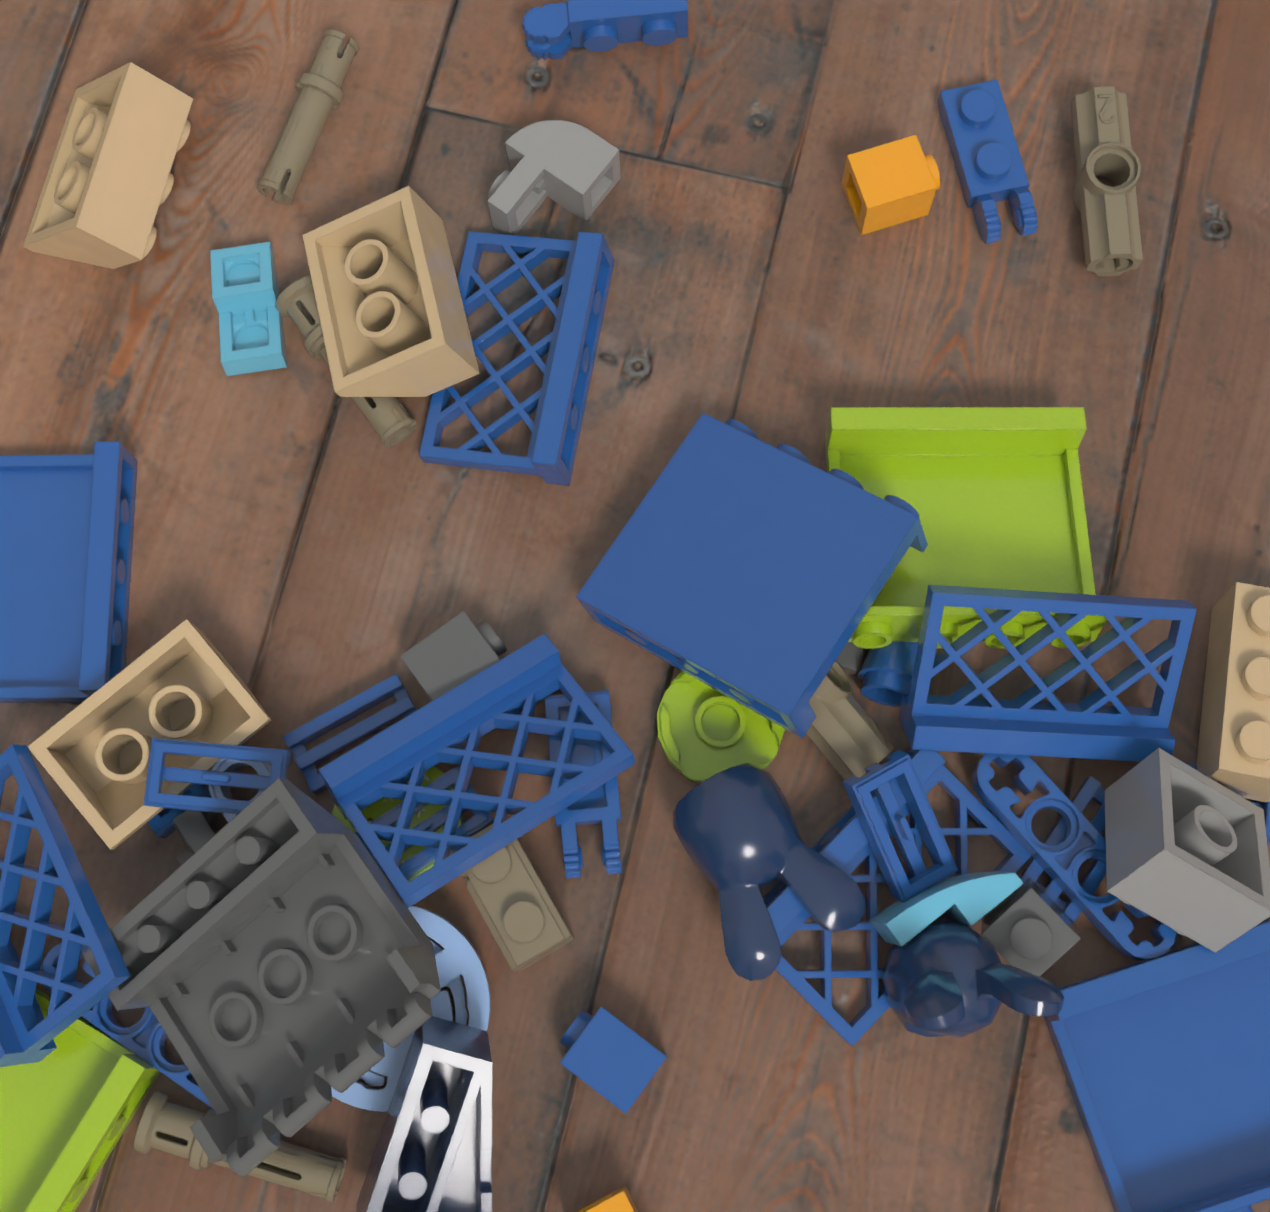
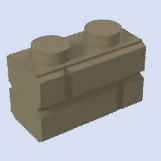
[450,824,574,973]

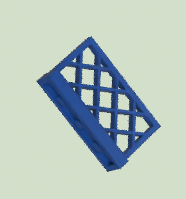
[419,231,615,486]
[898,584,1197,761]
[319,633,635,908]
[0,744,130,1067]
[763,745,1031,1046]

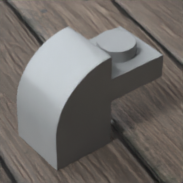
[487,120,621,235]

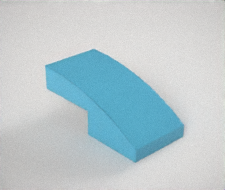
[210,242,287,376]
[869,871,1024,946]

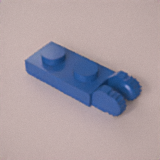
[522,0,688,60]
[937,79,1038,244]
[545,690,622,879]

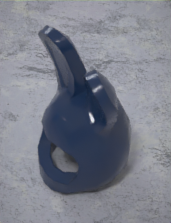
[673,763,865,981]
[882,921,1064,1038]

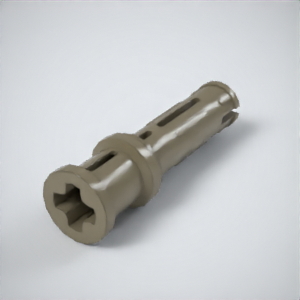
[275,275,417,447]
[134,1090,348,1203]

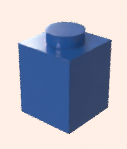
[559,1006,667,1114]

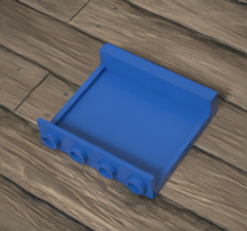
[576,413,928,738]
[0,441,138,703]
[1044,919,1270,1212]

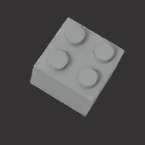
[1105,748,1270,953]

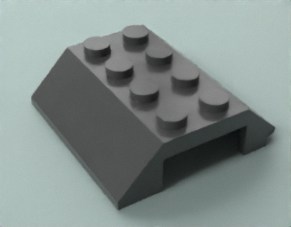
[82,778,441,1177]

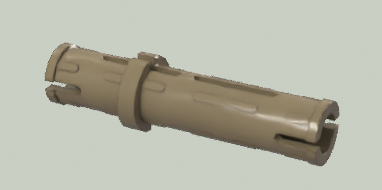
[256,29,360,205]

